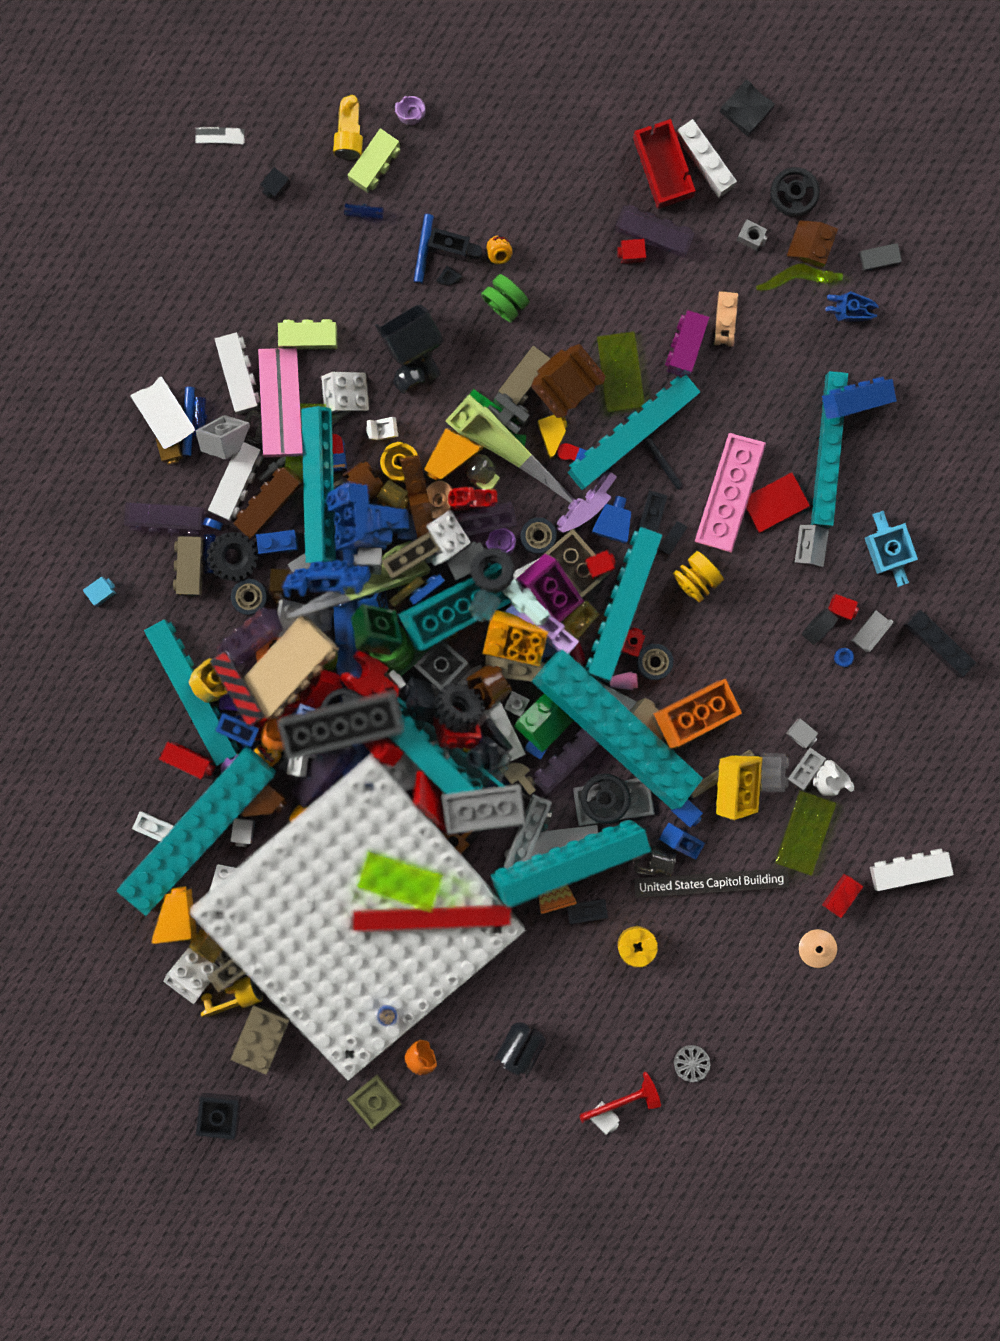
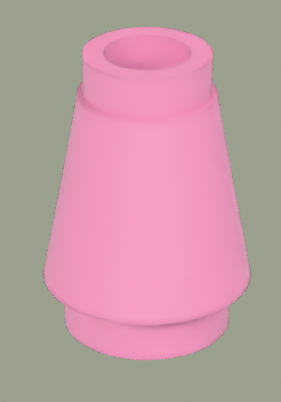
[610,671,638,690]

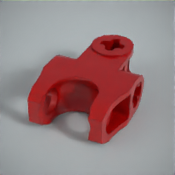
[448,487,497,511]
[339,651,399,697]

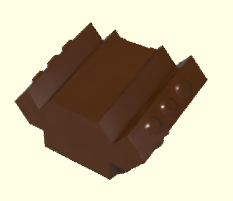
[531,344,606,418]

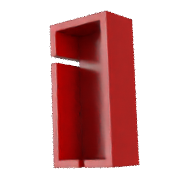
[633,119,696,209]

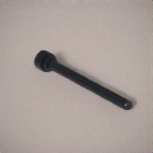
[624,409,683,490]

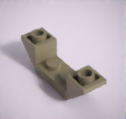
[485,654,547,681]

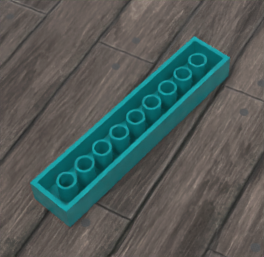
[532,649,703,810]
[117,746,276,916]

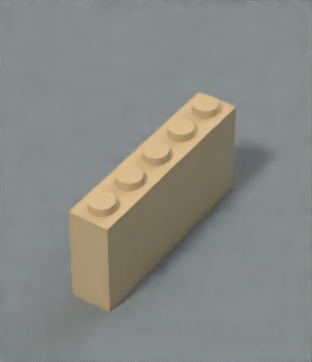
[244,616,339,719]

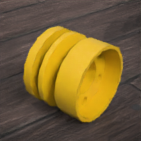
[673,551,724,603]

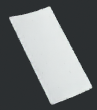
[131,377,195,449]

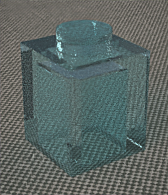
[468,590,501,622]

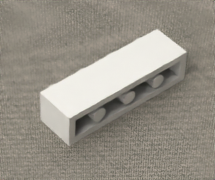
[676,119,737,198]
[215,332,261,415]
[208,442,264,521]
[870,849,953,891]

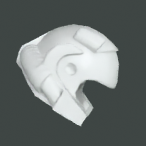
[813,760,854,796]

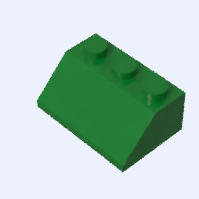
[514,693,574,753]

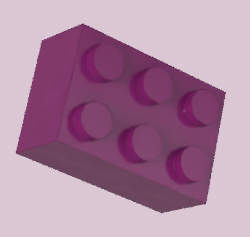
[665,310,709,377]
[516,554,584,622]

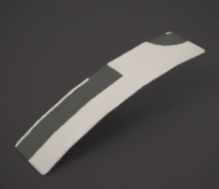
[196,127,245,144]

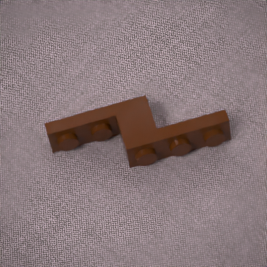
[400,455,436,555]

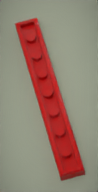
[352,905,511,931]

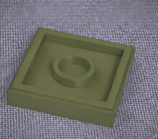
[347,1074,401,1129]

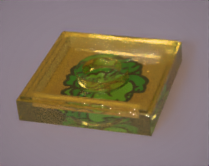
[390,577,427,607]

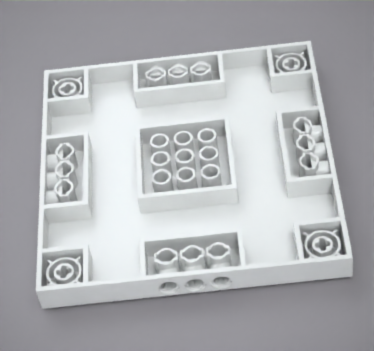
[191,755,525,1080]

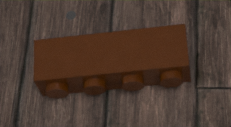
[233,466,303,539]

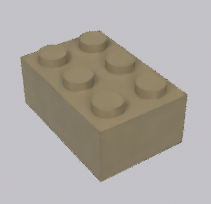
[544,529,611,598]
[231,1003,290,1075]

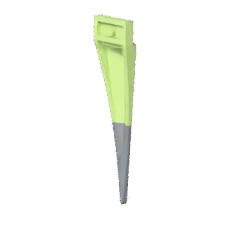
[446,395,574,503]
[286,540,431,620]

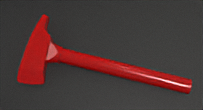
[580,1072,661,1122]

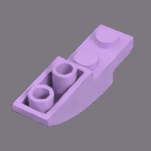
[556,472,616,532]
[505,604,579,655]

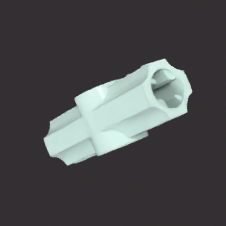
[502,579,550,627]

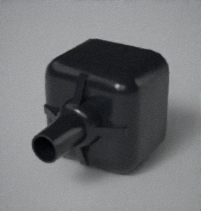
[375,304,443,380]

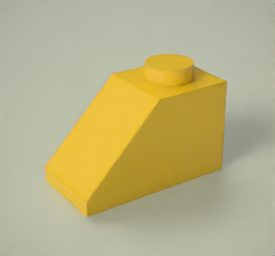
[537,415,568,459]

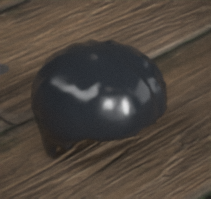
[393,363,426,394]

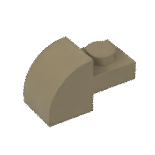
[500,763,536,795]

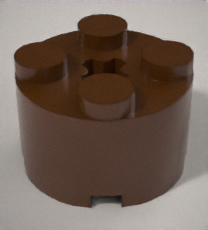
[342,461,384,503]
[466,665,511,710]

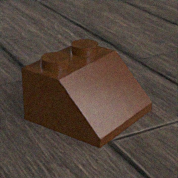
[786,220,838,269]
[241,783,288,816]

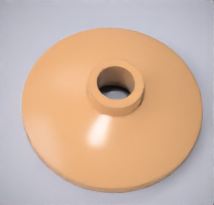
[426,481,452,519]
[799,929,837,968]

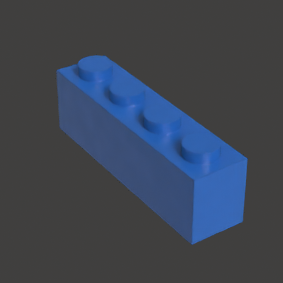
[822,376,897,419]

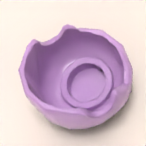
[395,96,426,125]

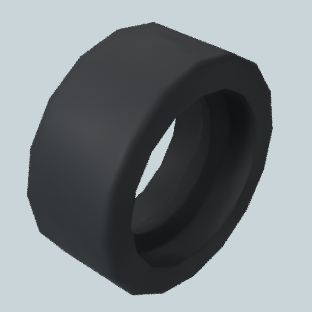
[802,609,838,645]

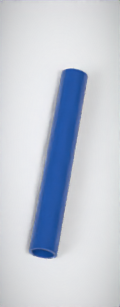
[414,214,434,284]
[182,387,195,456]

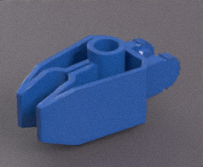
[825,291,878,321]

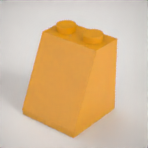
[424,428,483,480]
[152,886,197,944]

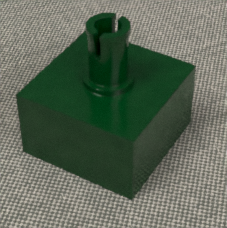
[351,604,402,656]

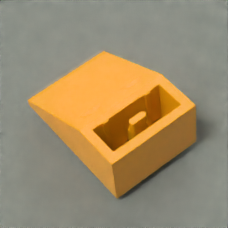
[483,609,548,667]

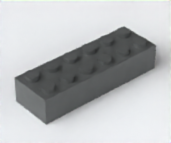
[278,690,405,760]

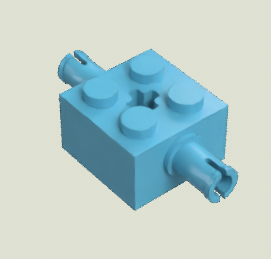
[865,511,918,587]

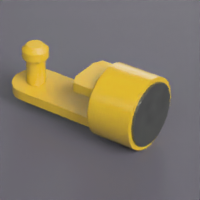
[333,95,363,160]
[201,975,263,1017]

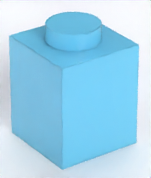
[83,577,116,607]

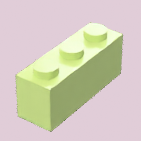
[348,128,401,193]
[278,319,337,349]

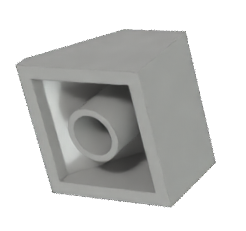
[195,415,250,459]

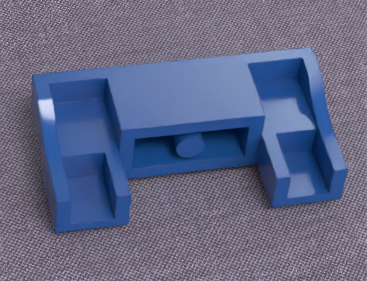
[283,561,371,597]

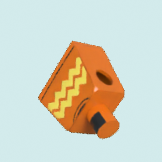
[538,884,577,914]

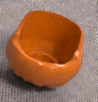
[260,718,285,752]
[405,1040,437,1075]

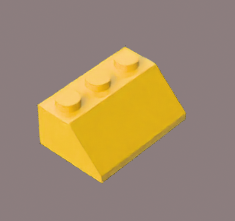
[716,755,762,820]

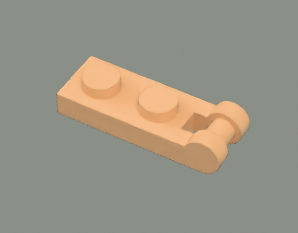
[714,292,738,346]

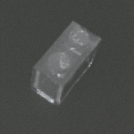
[760,753,789,792]

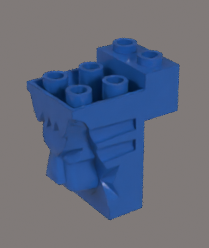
[327,482,409,550]

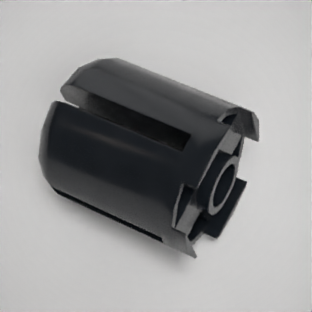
[494,1022,546,1079]

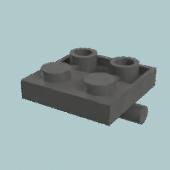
[488,392,529,434]

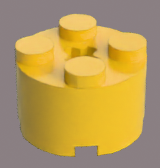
[380,442,418,483]
[189,659,228,703]
[618,926,657,967]

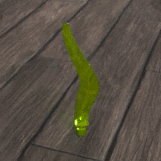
[756,263,843,290]

